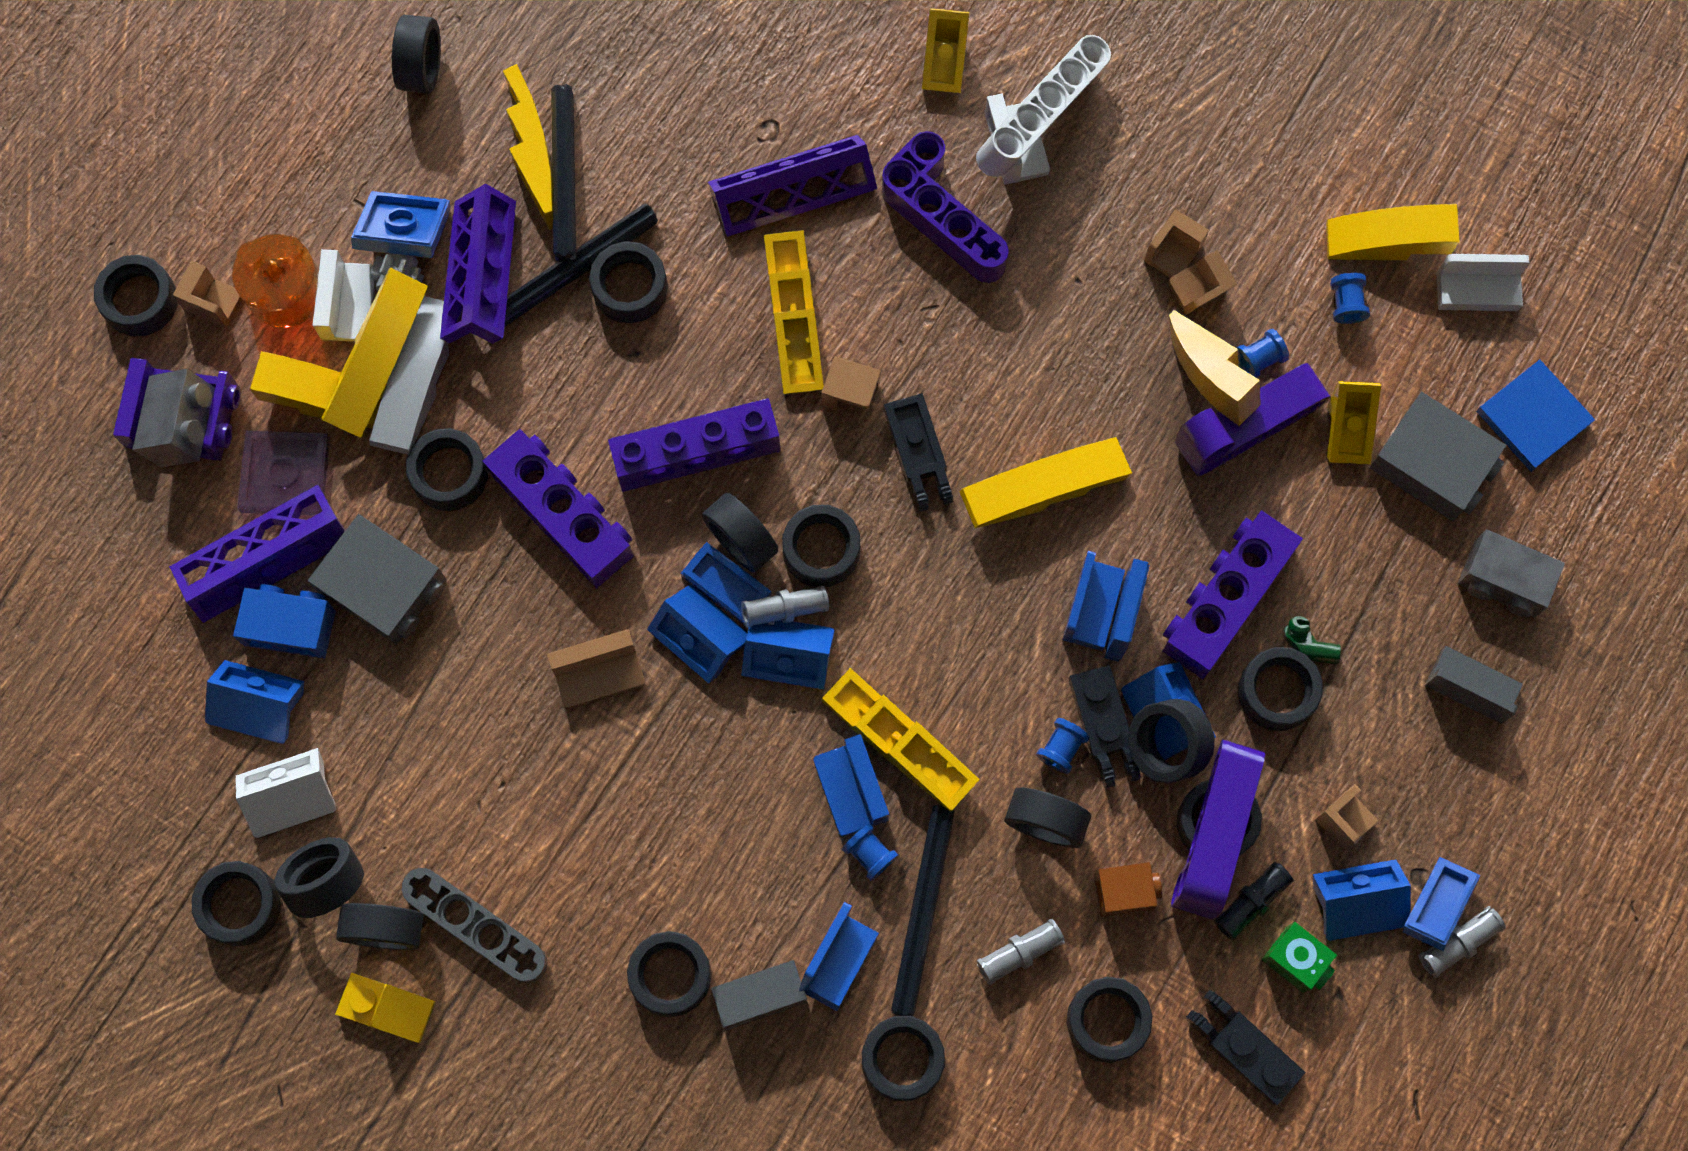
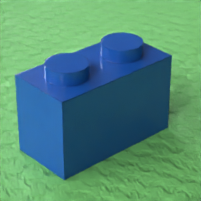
[233,584,336,659]

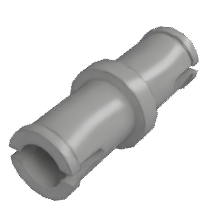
[741,585,829,628]
[1418,906,1506,978]
[976,919,1065,985]

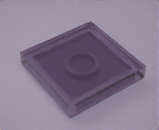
[237,430,330,516]

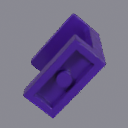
[113,358,241,461]

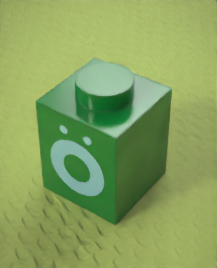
[1261,922,1337,993]

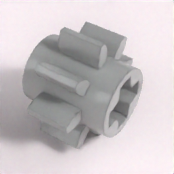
[370,253,424,291]

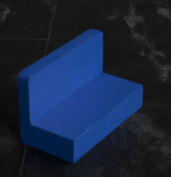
[1062,551,1125,651]
[647,585,747,684]
[741,620,834,689]
[205,660,304,744]
[1121,662,1216,761]
[814,734,889,837]
[1313,859,1411,941]
[799,902,879,1011]

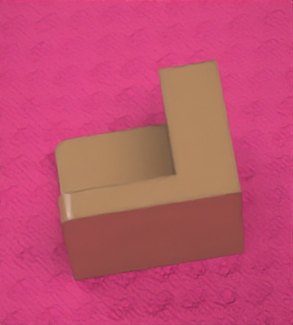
[1144,209,1209,278]
[1168,250,1238,315]
[173,261,244,328]
[821,356,881,411]
[1315,784,1378,851]

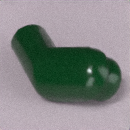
[1284,616,1341,665]

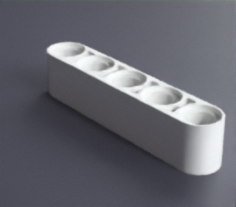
[976,35,1111,178]

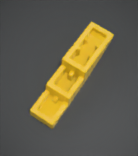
[503,64,553,230]
[764,230,824,394]
[322,267,428,438]
[959,437,1132,529]
[821,668,980,812]

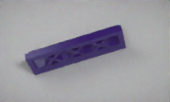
[708,135,878,237]
[440,184,516,344]
[169,485,346,623]

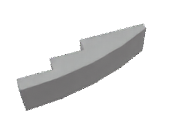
[369,296,461,455]

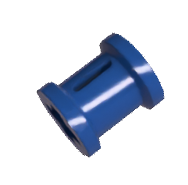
[1330,273,1370,324]
[1236,329,1289,378]
[1036,718,1090,774]
[841,824,899,881]

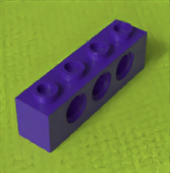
[608,398,781,492]
[482,429,634,589]
[1162,510,1303,680]

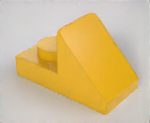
[922,8,969,93]
[1327,381,1381,464]
[335,972,435,1043]

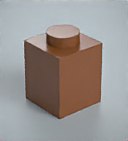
[1094,862,1162,917]

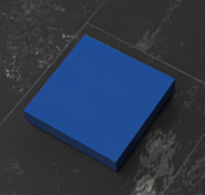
[351,191,450,258]
[1476,359,1595,472]
[1104,558,1150,662]

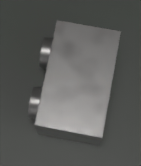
[133,369,215,467]
[1458,529,1565,617]

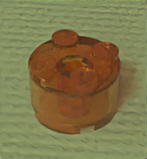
[232,234,319,328]

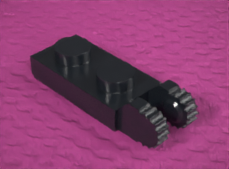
[883,393,953,512]
[1068,665,1141,788]
[1186,990,1306,1106]

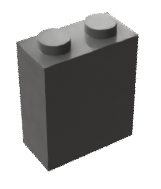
[1369,391,1506,522]
[307,514,446,645]

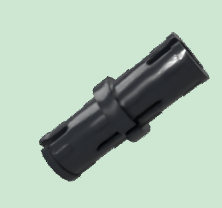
[1213,861,1294,941]

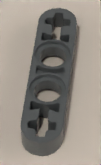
[402,868,547,983]

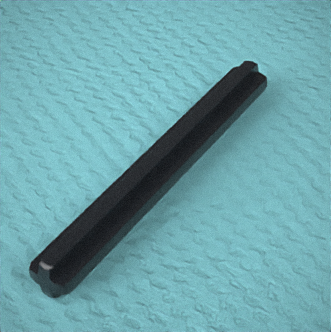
[551,84,576,262]
[504,204,658,327]
[891,805,955,1016]

